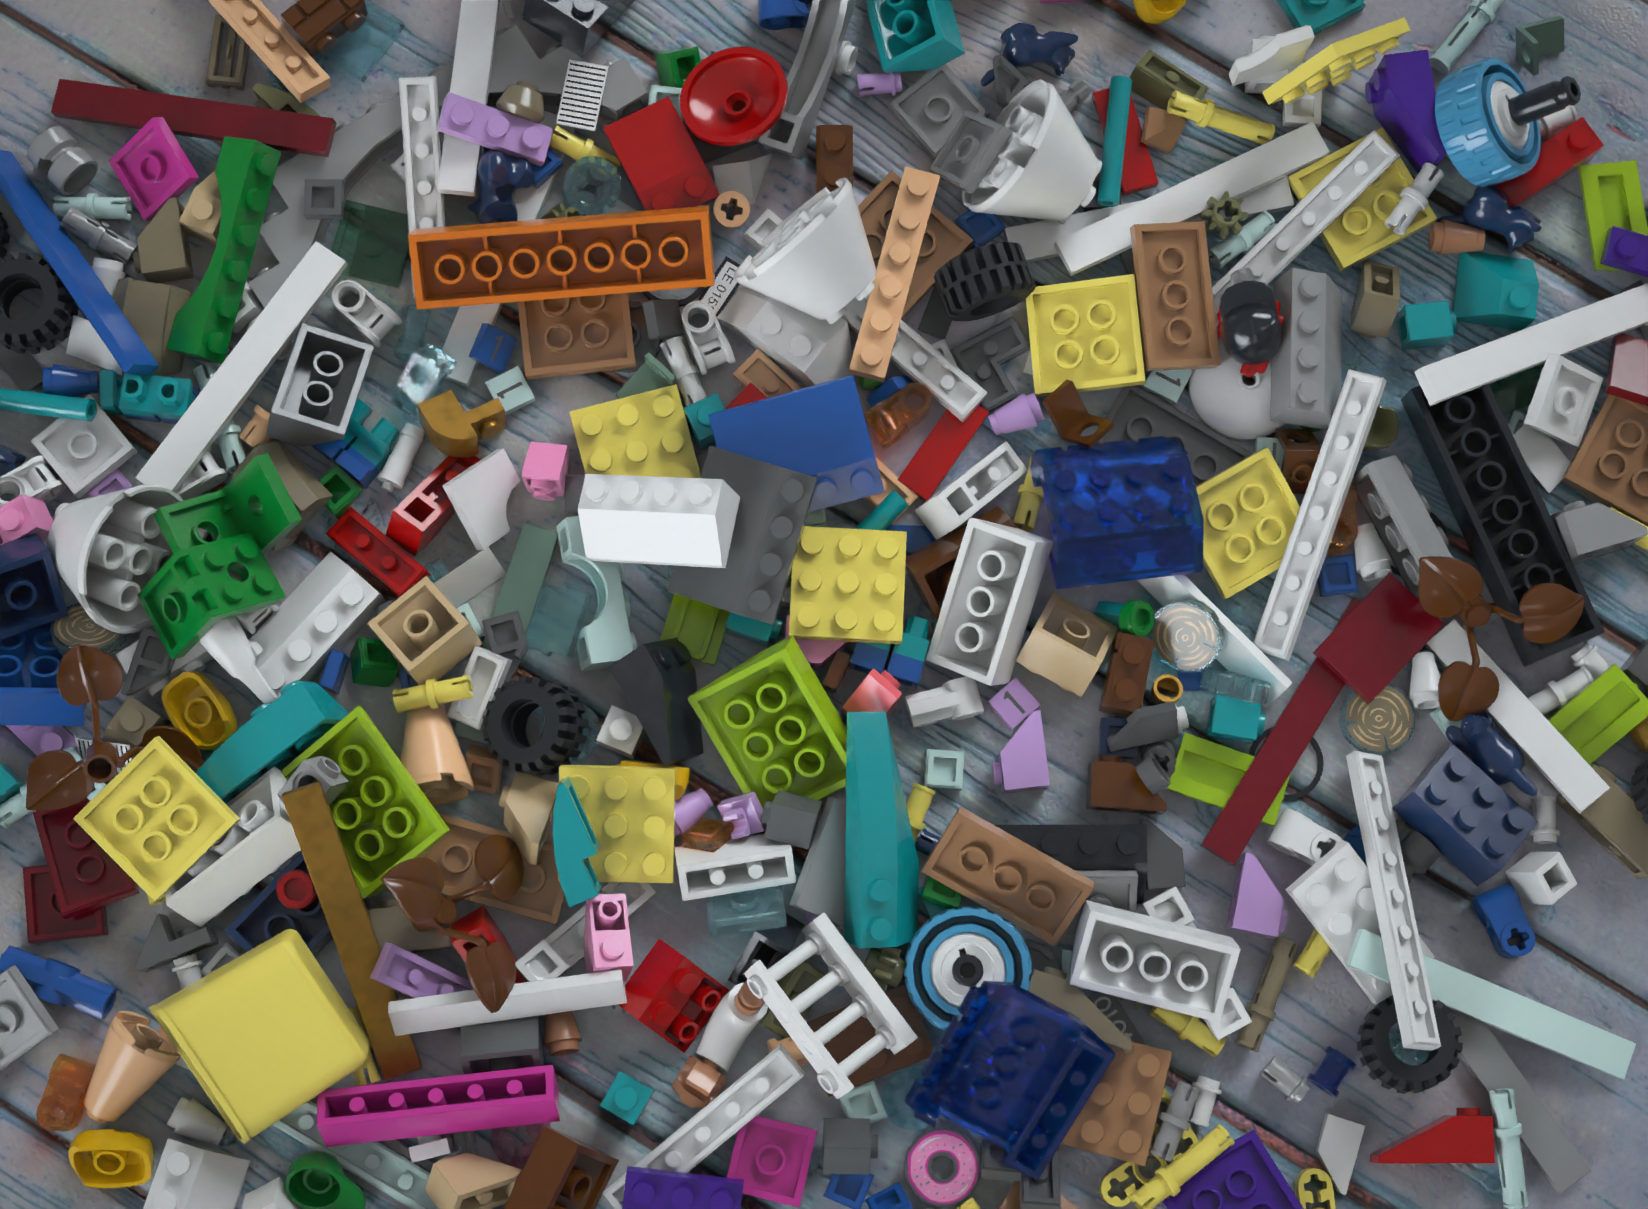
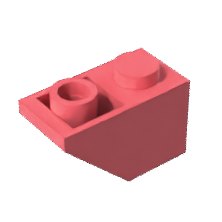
[841,668,902,717]

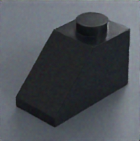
[728,905,805,985]

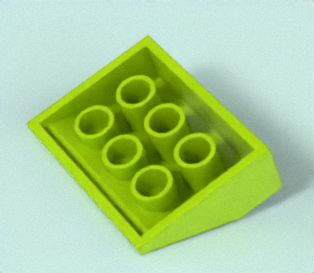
[687,635,847,810]
[281,706,450,899]

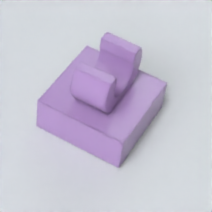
[717,791,767,839]

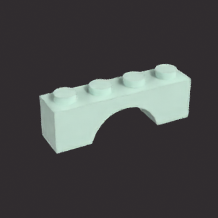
[556,516,637,671]

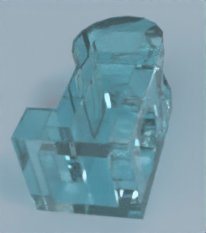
[391,343,457,420]

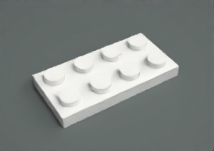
[1285,840,1435,1005]

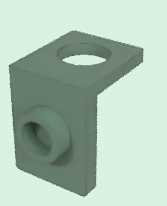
[1515,16,1564,76]
[616,352,676,399]

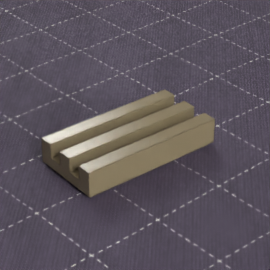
[206,14,250,90]

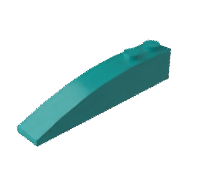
[867,0,965,73]
[196,680,349,804]
[844,711,919,949]

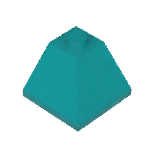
[1452,251,1539,331]

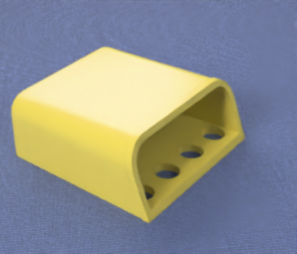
[148,929,370,1144]

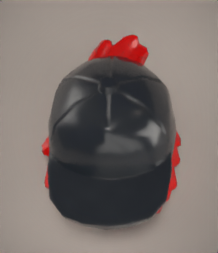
[1217,281,1284,378]

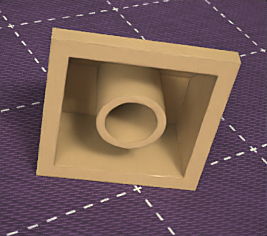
[367,576,483,685]
[1016,592,1118,697]

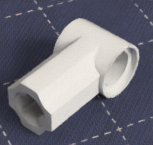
[905,676,984,728]

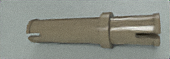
[1235,936,1299,1052]

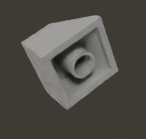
[1551,500,1648,564]

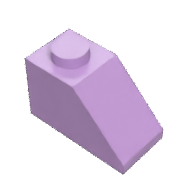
[992,710,1050,794]
[1226,852,1288,939]

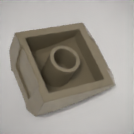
[114,278,192,377]
[231,441,333,552]

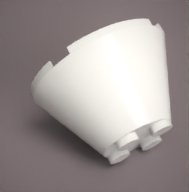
[962,79,1102,224]
[734,178,876,324]
[45,485,184,634]

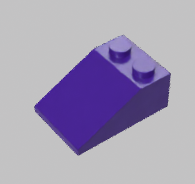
[1365,50,1447,174]

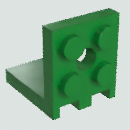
[153,453,302,555]
[137,532,286,660]

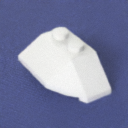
[717,288,855,387]

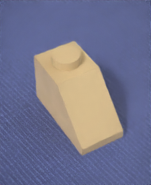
[179,171,221,246]
[499,772,559,865]
[425,1152,521,1209]

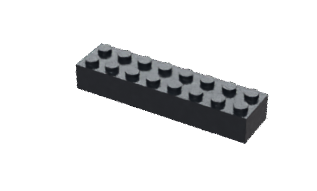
[1401,384,1605,667]

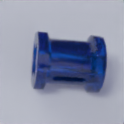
[1307,1046,1357,1098]

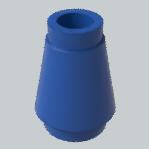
[43,364,99,397]

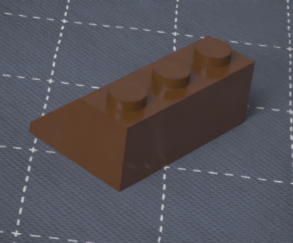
[905,506,1016,623]
[502,1126,619,1209]

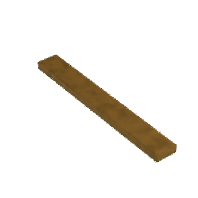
[281,781,422,1081]

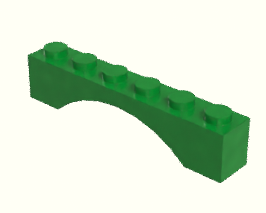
[166,136,281,364]

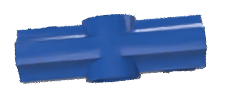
[0,945,118,1019]

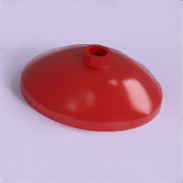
[680,47,788,146]

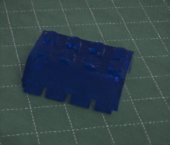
[1030,436,1204,589]
[904,981,1115,1180]

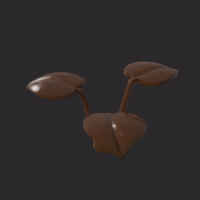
[1418,556,1585,721]
[26,643,204,811]
[381,835,524,1013]

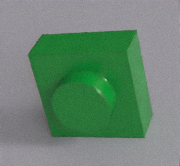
[920,875,962,909]

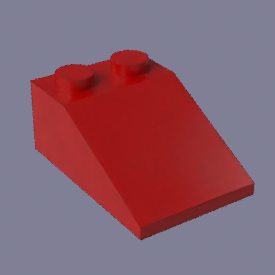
[603,96,719,211]

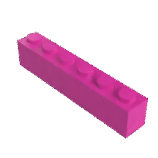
[317,1065,560,1147]

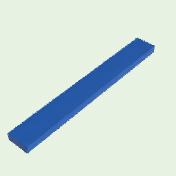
[0,150,159,375]

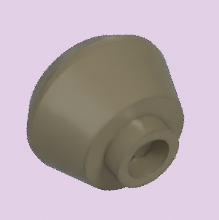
[496,81,545,124]

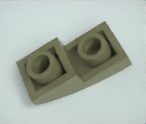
[252,83,320,116]

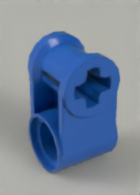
[758,0,813,30]
[1472,882,1535,959]

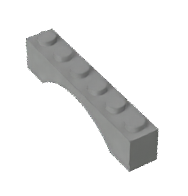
[758,0,857,160]

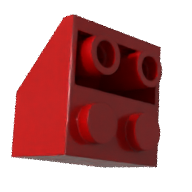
[617,939,730,1053]

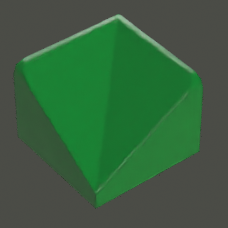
[654,46,701,88]
[318,464,363,519]
[350,637,398,687]

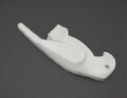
[199,616,277,704]

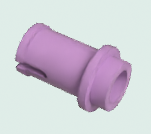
[857,72,902,98]

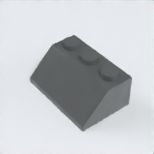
[266,323,374,447]

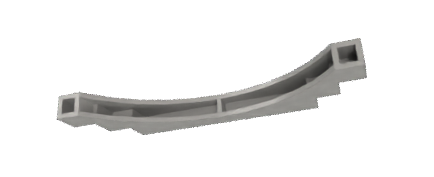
[248,24,649,308]

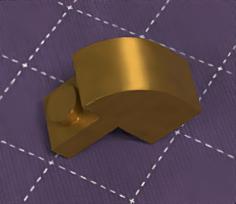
[417,390,506,457]

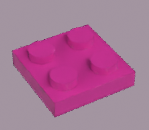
[108,117,199,221]
[726,1115,818,1207]

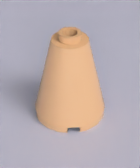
[400,704,474,806]
[83,1011,180,1124]

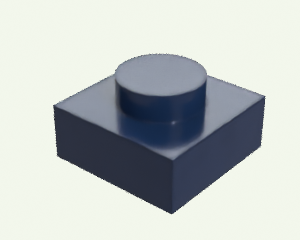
[1098,717,1138,759]

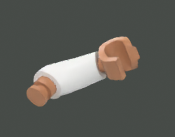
[672,981,768,1110]

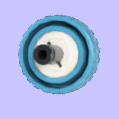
[1435,58,1581,187]
[904,906,1032,1036]

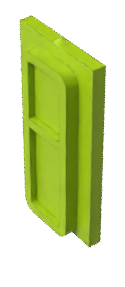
[1578,160,1648,272]
[660,593,730,666]
[1548,663,1648,765]
[1166,732,1291,827]

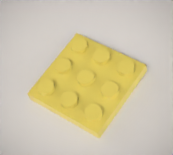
[1262,17,1411,105]
[1288,127,1437,272]
[1026,274,1146,398]
[569,384,701,478]
[1170,447,1300,599]
[789,526,907,645]
[73,736,240,902]
[558,765,676,883]

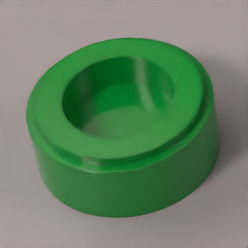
[1119,600,1154,637]

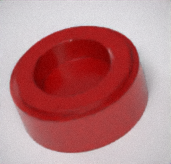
[276,870,317,910]

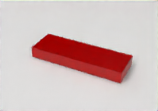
[1092,88,1159,196]
[897,405,989,502]
[326,506,431,597]

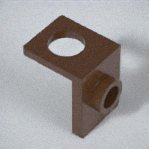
[1043,380,1114,448]
[1275,428,1321,494]

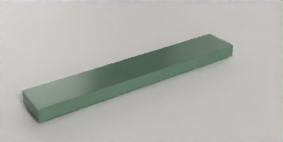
[454,522,558,746]

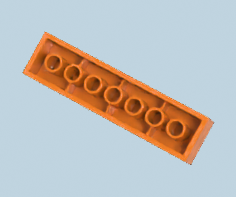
[408,206,715,310]

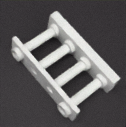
[744,913,918,1099]

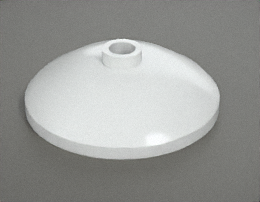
[1188,338,1284,441]

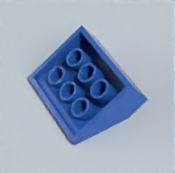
[708,375,885,512]
[0,620,87,726]

